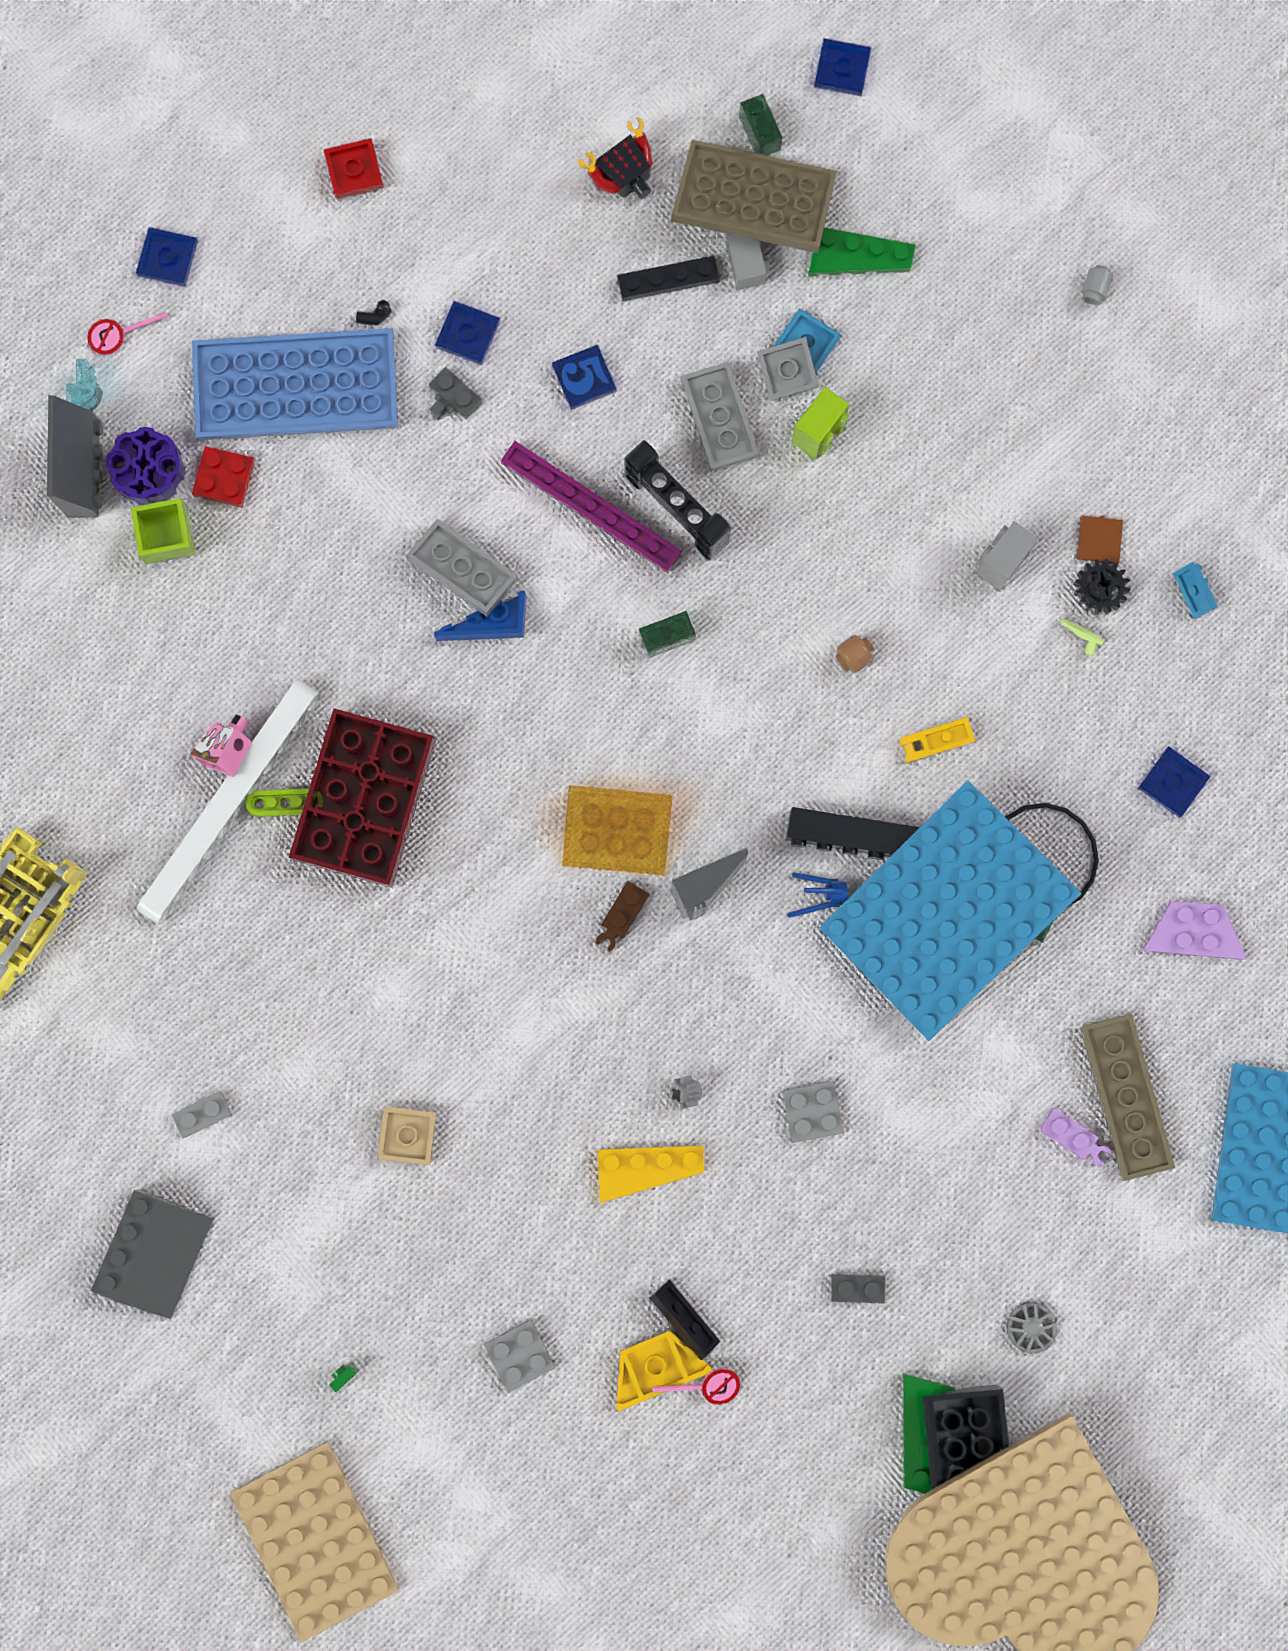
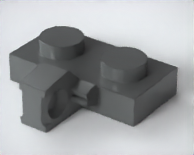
[428,367,483,420]

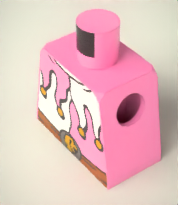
[190,714,251,777]

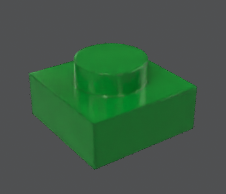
[329,1363,359,1392]

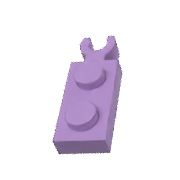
[1039,1108,1112,1166]

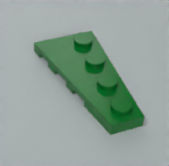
[808,227,915,276]
[902,1373,956,1494]

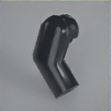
[356,300,391,326]

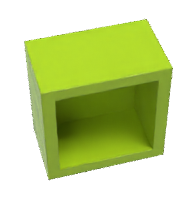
[791,387,850,459]
[130,498,196,564]

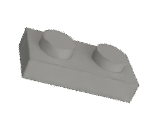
[171,1091,232,1138]

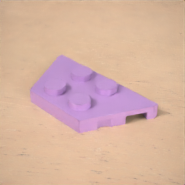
[1143,901,1246,960]

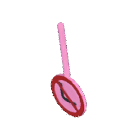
[87,312,168,356]
[652,1368,741,1405]

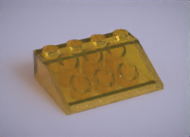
[562,785,673,876]

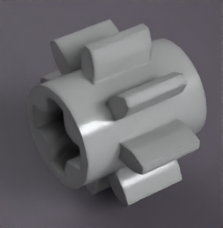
[670,1075,702,1109]

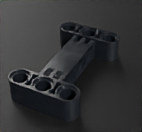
[624,440,731,561]

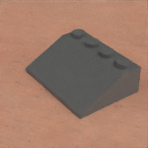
[47,395,103,518]
[671,848,749,921]
[91,1189,213,1319]

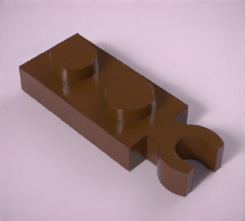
[596,881,650,952]

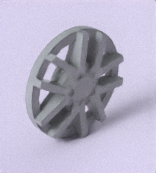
[1007,1302,1057,1353]

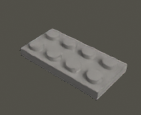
[680,361,759,472]
[406,519,518,616]

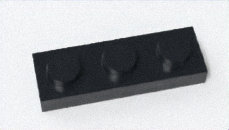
[649,1279,721,1360]

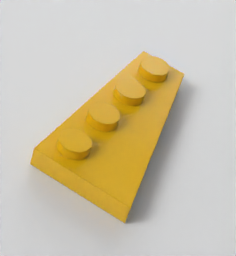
[598,1145,704,1203]

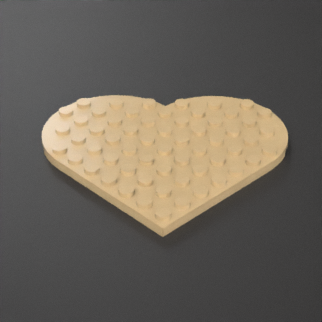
[885,1412,1159,1651]

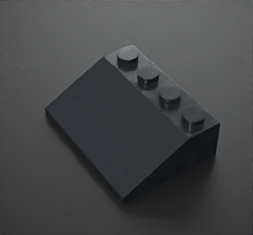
[922,1385,1009,1490]

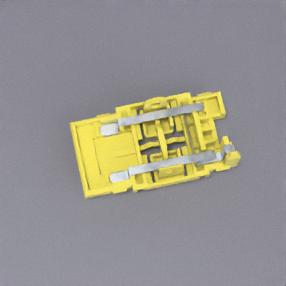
[0,826,88,1001]

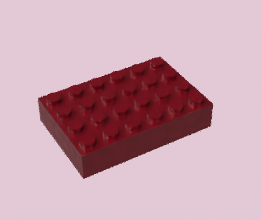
[289,708,436,888]

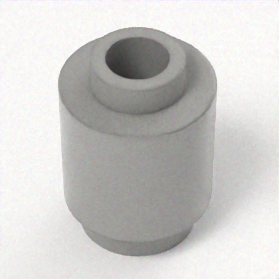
[1081,265,1113,305]

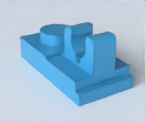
[1173,562,1218,619]

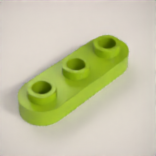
[246,788,323,817]

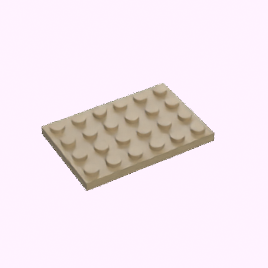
[230,1441,399,1643]

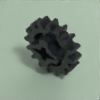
[1073,559,1131,615]

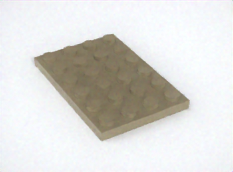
[671,140,837,253]

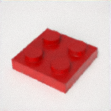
[323,138,384,199]
[192,446,255,508]

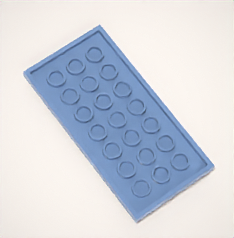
[192,328,398,441]

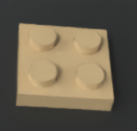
[377,1106,437,1165]

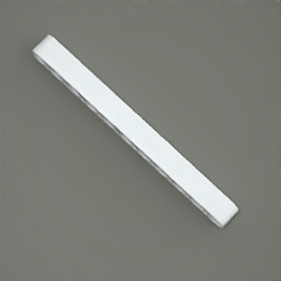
[136,679,321,925]

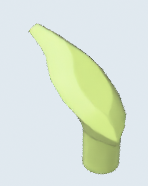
[1059,619,1104,656]

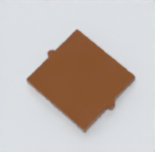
[1077,515,1123,564]

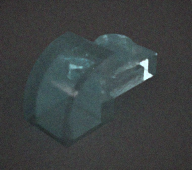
[66,359,103,411]

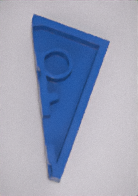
[434,591,527,641]

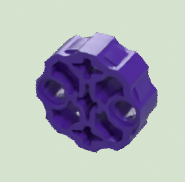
[106,427,185,505]

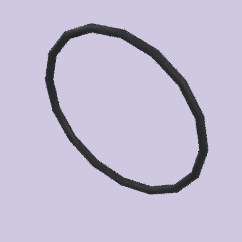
[1006,803,1099,907]

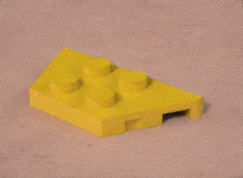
[616,1330,713,1412]

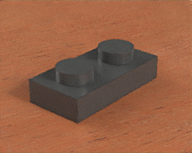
[831,1274,885,1304]

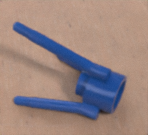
[787,873,848,918]

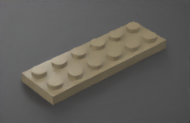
[1080,1014,1175,1181]

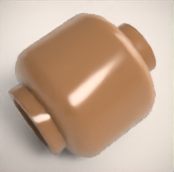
[835,635,874,673]

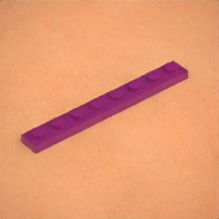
[500,441,682,573]

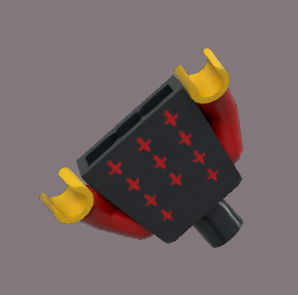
[578,117,653,199]

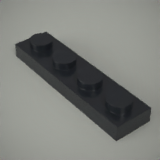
[617,255,720,302]

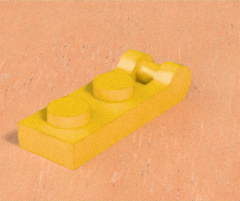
[898,717,976,764]

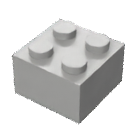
[975,521,1039,591]

